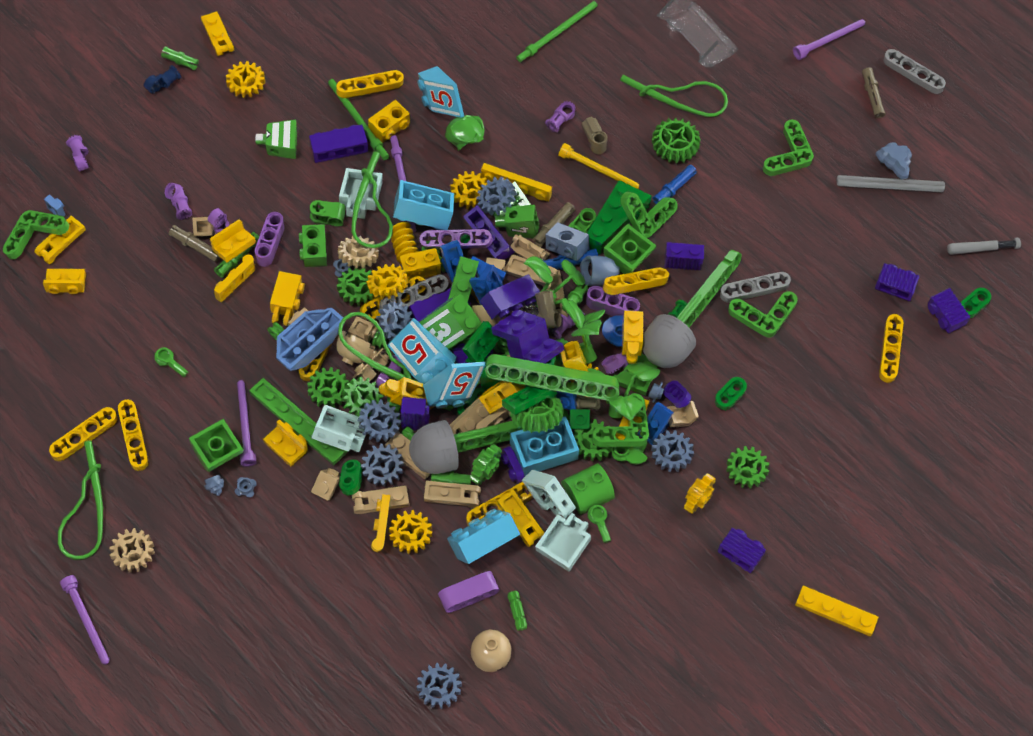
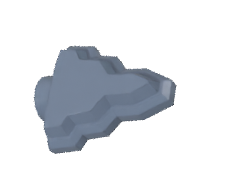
[875,142,912,180]

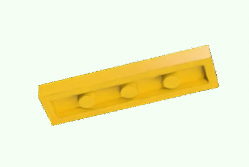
[481,163,552,202]
[795,585,879,637]

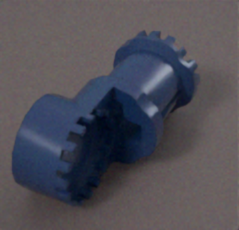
[144,65,181,94]

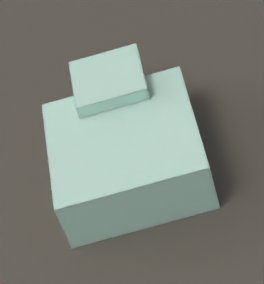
[339,168,382,219]
[312,405,365,452]
[522,470,576,518]
[535,513,591,572]

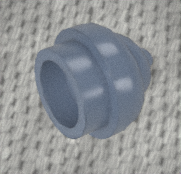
[204,475,224,496]

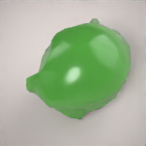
[445,115,484,151]

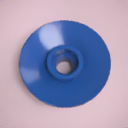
[602,315,623,346]

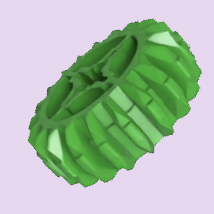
[652,117,701,164]
[510,396,563,433]

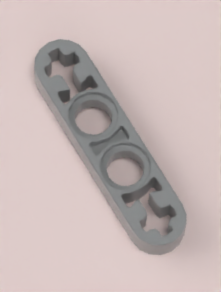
[883,49,946,94]
[720,272,791,303]
[379,275,448,309]

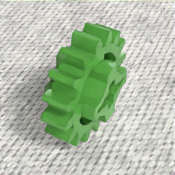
[337,268,374,306]
[307,367,349,408]
[341,377,383,417]
[574,419,613,461]
[470,444,502,485]
[726,446,769,489]

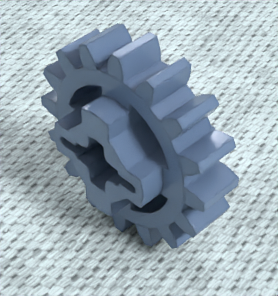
[476,177,517,216]
[376,301,413,343]
[358,399,401,442]
[651,430,694,472]
[361,443,405,487]
[417,663,462,709]

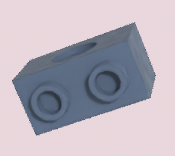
[545,222,589,261]

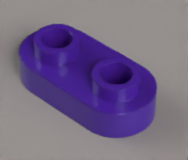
[663,380,691,408]
[500,446,525,484]

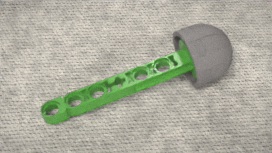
[642,250,742,368]
[409,409,570,474]

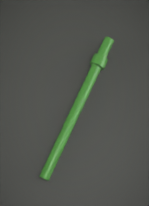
[516,1,598,62]
[328,79,389,160]

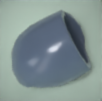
[580,256,620,287]

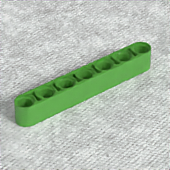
[485,354,619,401]

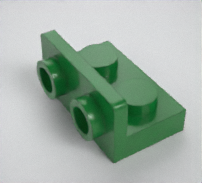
[462,321,501,363]

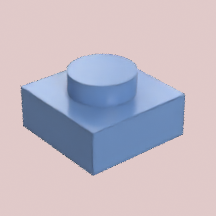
[44,194,65,217]

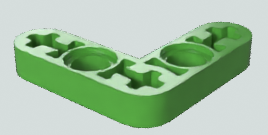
[763,120,814,176]
[621,192,678,238]
[3,210,70,259]
[728,291,797,337]
[592,393,649,447]

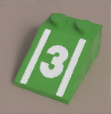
[419,293,482,349]

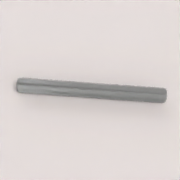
[836,175,945,192]

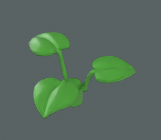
[523,256,585,329]
[555,309,605,364]
[587,362,660,421]

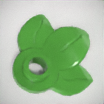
[612,443,647,464]

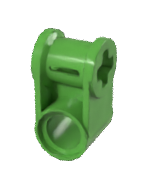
[310,200,346,226]
[569,208,596,233]

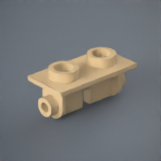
[511,234,550,260]
[352,348,390,382]

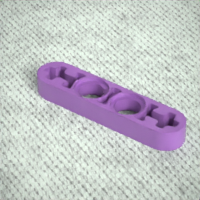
[420,229,493,249]

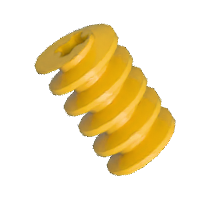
[391,222,418,264]

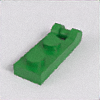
[502,386,557,415]

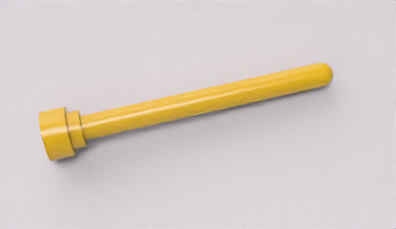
[558,143,639,189]

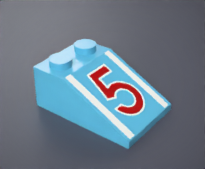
[417,66,464,118]
[388,318,456,384]
[423,362,486,409]

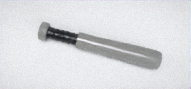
[947,238,1021,255]

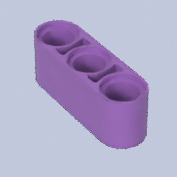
[255,212,284,267]
[586,286,640,316]
[438,571,500,613]

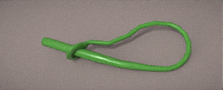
[620,75,728,117]
[352,151,393,248]
[338,312,419,382]
[58,441,103,560]

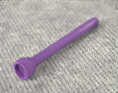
[793,19,865,60]
[237,380,256,467]
[60,575,109,664]

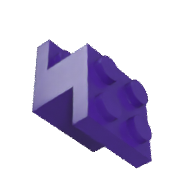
[491,310,564,363]

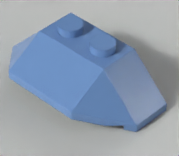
[276,308,344,371]

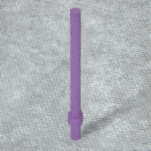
[390,135,416,232]

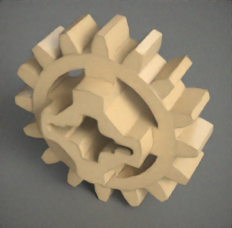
[338,236,379,269]
[110,528,155,573]

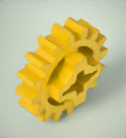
[226,61,265,98]
[450,171,487,209]
[366,264,409,299]
[684,473,716,514]
[389,510,432,554]

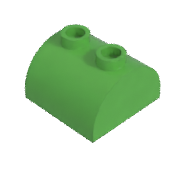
[604,224,656,274]
[189,419,244,472]
[561,463,615,515]

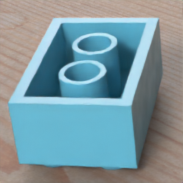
[393,180,454,230]
[510,416,579,476]
[447,509,520,564]

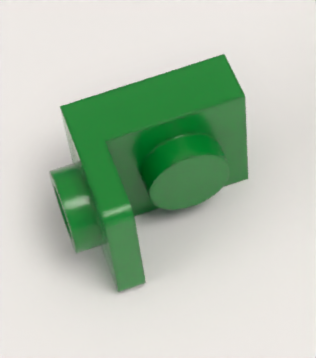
[569,409,590,429]

